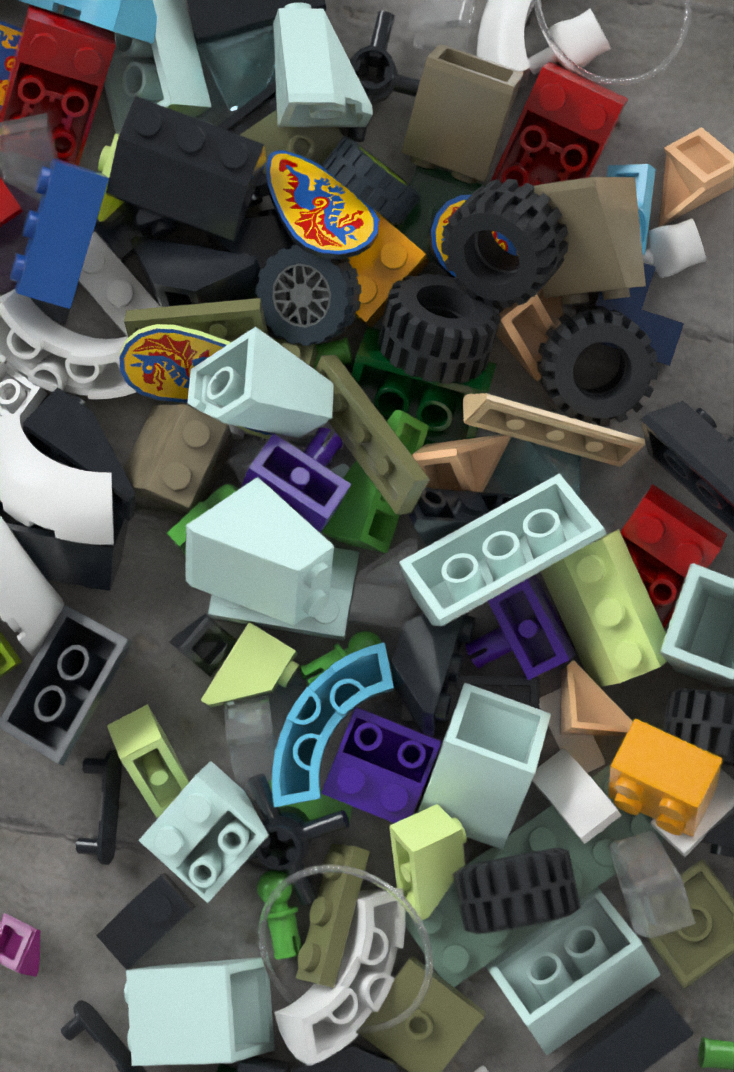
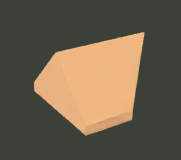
[659,127,734,227]
[496,289,563,381]
[412,434,511,492]
[560,660,633,736]

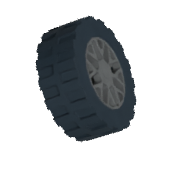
[255,244,362,346]

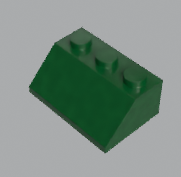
[352,327,497,446]

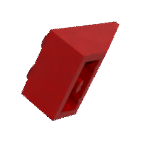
[0,4,116,166]
[490,61,628,187]
[620,484,728,628]

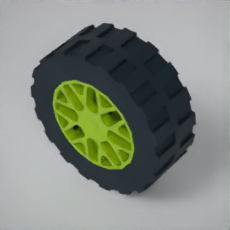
[322,135,422,226]

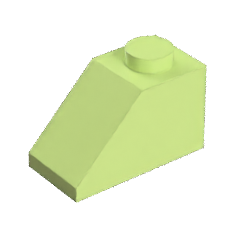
[201,622,299,707]
[107,704,190,818]
[389,804,467,921]

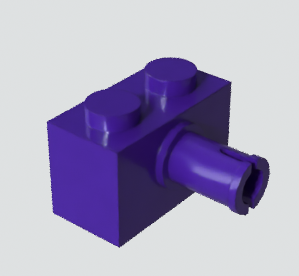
[240,427,351,534]
[465,574,576,680]

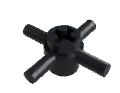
[347,11,420,142]
[245,773,350,905]

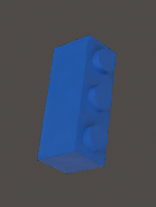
[10,158,109,309]

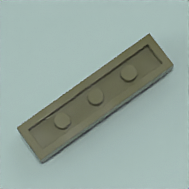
[315,355,430,515]

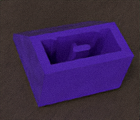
[321,707,442,823]

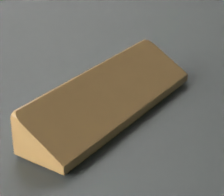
[463,394,645,467]

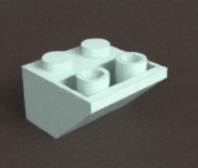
[139,761,268,903]

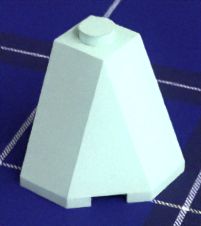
[273,3,373,127]
[187,327,334,438]

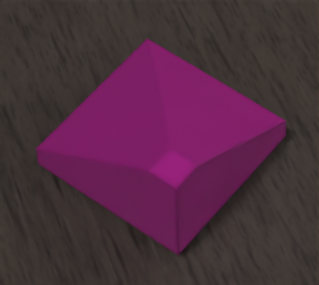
[0,913,41,977]

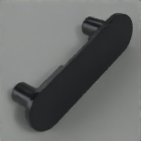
[76,750,122,865]
[61,1000,147,1072]

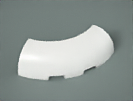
[477,0,540,88]
[0,289,136,399]
[0,413,114,545]
[0,516,65,658]
[274,888,405,1065]

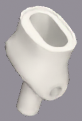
[528,8,611,75]
[643,218,706,278]

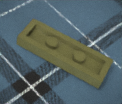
[124,298,268,342]
[296,843,370,988]

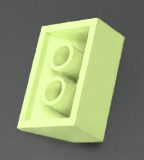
[540,529,667,687]

